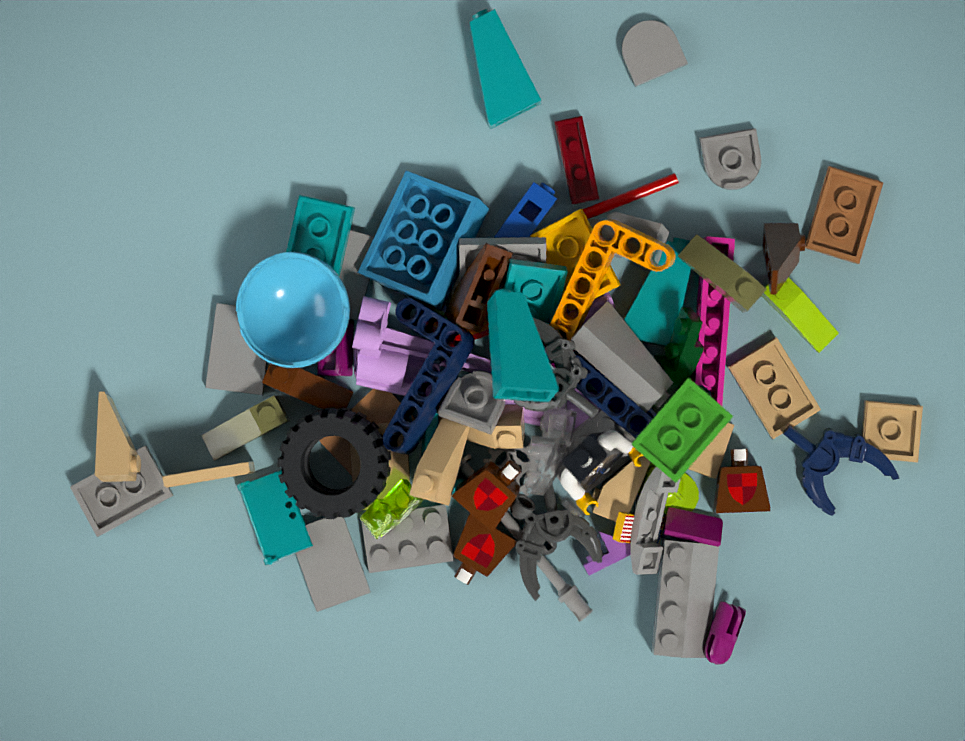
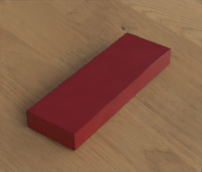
[554,116,600,206]

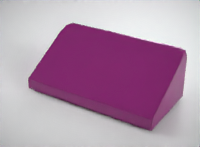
[317,319,354,376]
[663,507,723,547]

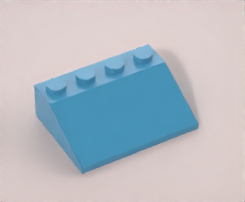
[358,171,489,311]

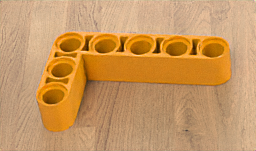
[550,219,675,340]

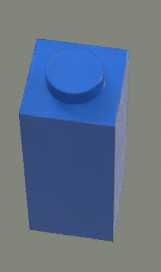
[494,182,557,238]

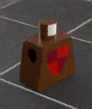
[713,449,771,513]
[452,460,522,532]
[453,513,517,585]

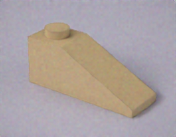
[95,391,141,482]
[437,405,525,449]
[409,417,470,506]
[592,456,650,522]

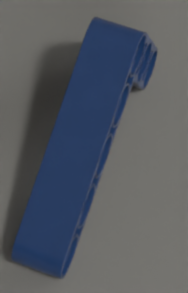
[383,298,475,455]
[575,355,711,439]

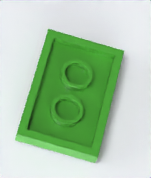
[631,378,733,483]

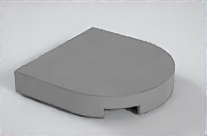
[622,20,688,87]
[699,128,761,190]
[438,371,506,435]

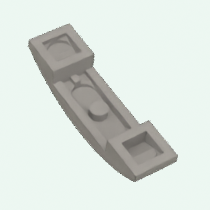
[631,467,681,575]

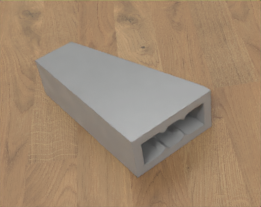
[570,301,673,413]

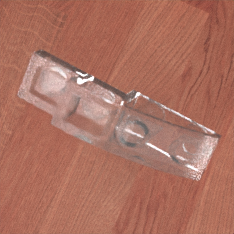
[524,401,577,496]

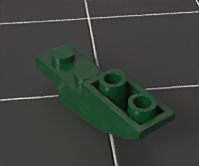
[651,307,704,414]

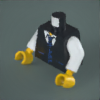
[560,430,643,515]

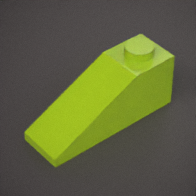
[761,277,839,353]

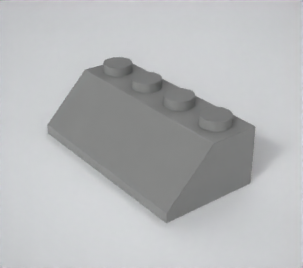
[652,539,719,658]

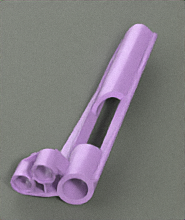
[352,296,599,433]

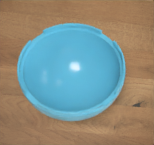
[236,252,350,368]

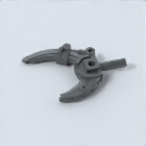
[514,318,599,418]
[516,480,602,602]

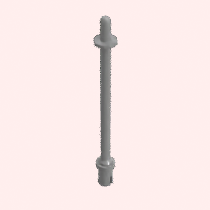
[459,454,593,622]

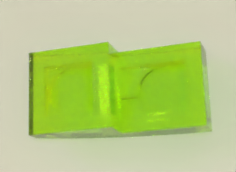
[360,479,423,539]

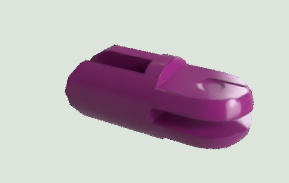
[704,602,746,665]

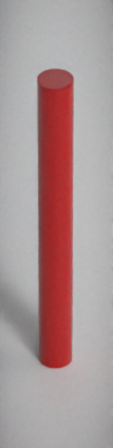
[582,173,679,219]

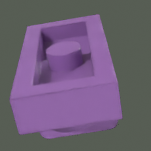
[583,531,631,576]

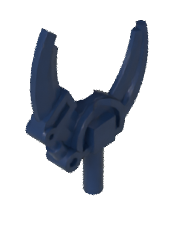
[783,425,900,516]

